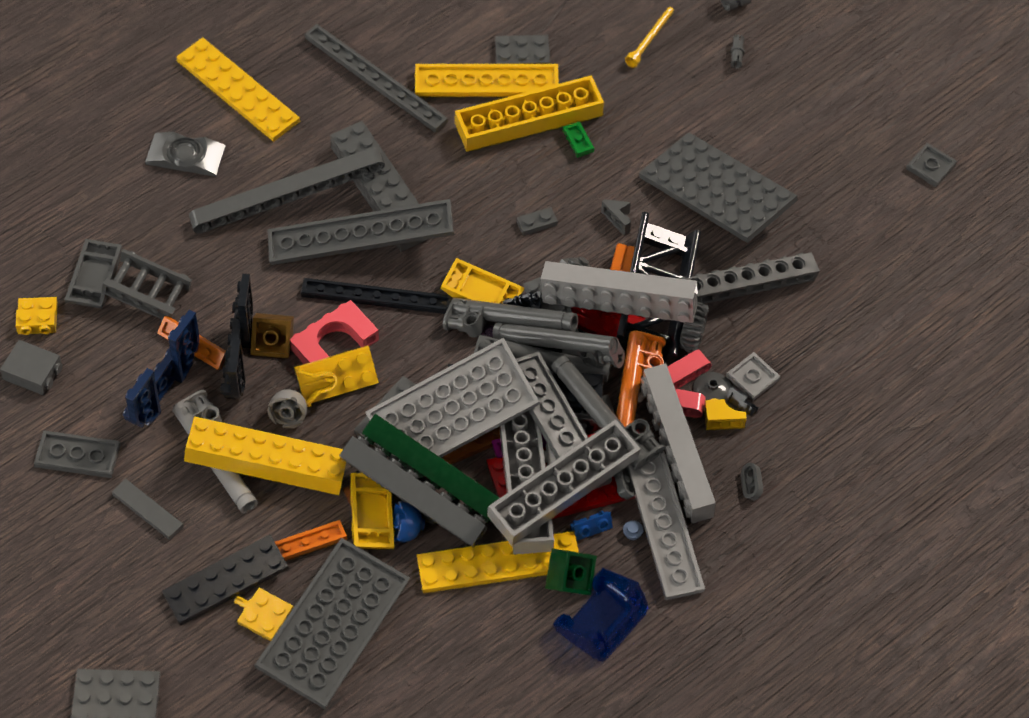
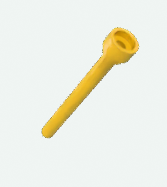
[625,7,674,68]

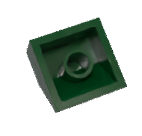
[545,548,597,596]

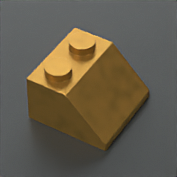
[250,313,294,358]

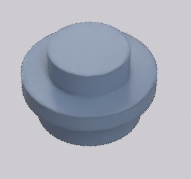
[623,521,643,540]

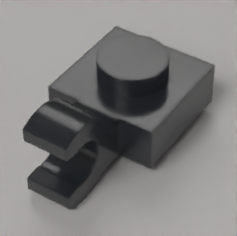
[724,386,759,415]

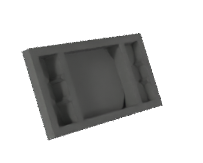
[145,132,226,177]
[65,239,122,309]

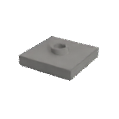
[726,352,781,401]

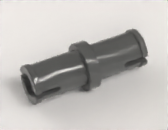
[730,34,745,68]

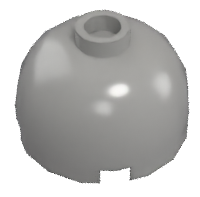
[267,389,307,428]

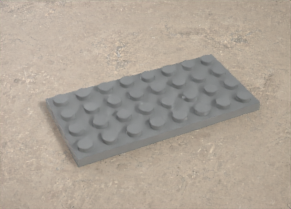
[365,338,540,472]

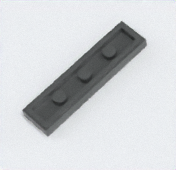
[112,479,184,540]

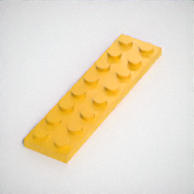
[176,37,300,142]
[415,64,559,97]
[417,531,579,593]

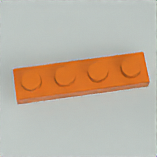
[157,316,226,370]
[275,520,347,561]

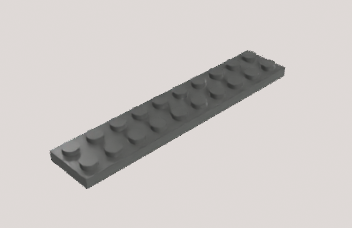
[268,199,454,265]

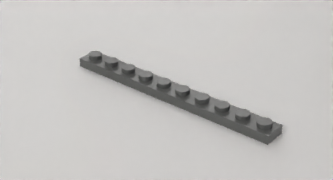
[305,24,448,133]

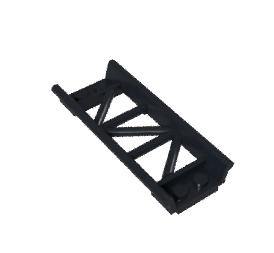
[616,212,701,362]

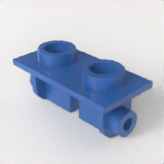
[570,511,613,541]

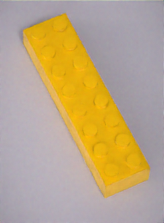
[455,75,604,152]
[184,416,347,495]

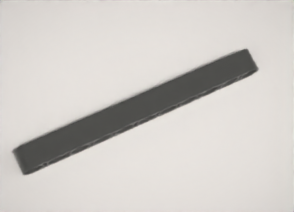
[189,147,385,233]

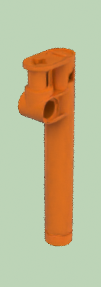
[616,331,666,427]

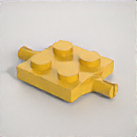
[234,588,294,641]

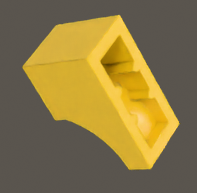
[704,398,747,430]

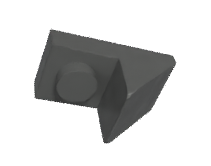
[601,199,631,236]

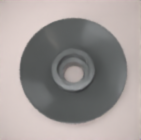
[693,372,732,400]

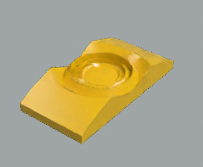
[440,258,525,304]
[350,473,394,549]

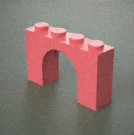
[289,300,379,364]

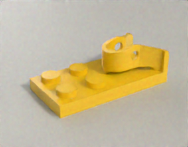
[294,345,379,407]

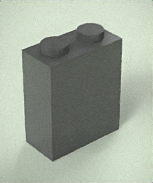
[0,340,63,395]

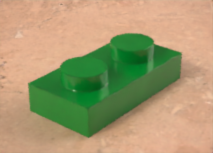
[563,121,594,158]

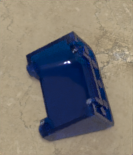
[553,568,648,662]

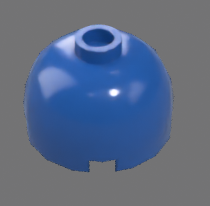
[393,501,425,542]

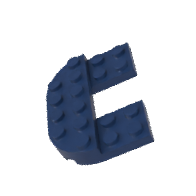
[123,310,199,428]

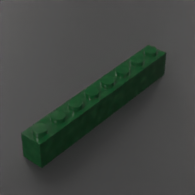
[362,414,500,524]

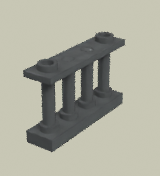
[102,249,192,320]

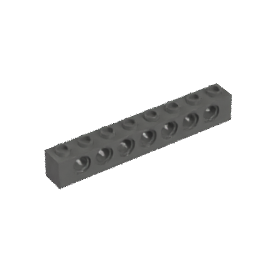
[678,252,820,304]

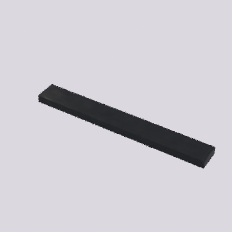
[301,278,453,314]

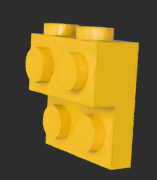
[16,297,58,335]

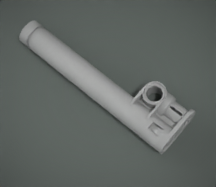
[172,390,258,513]

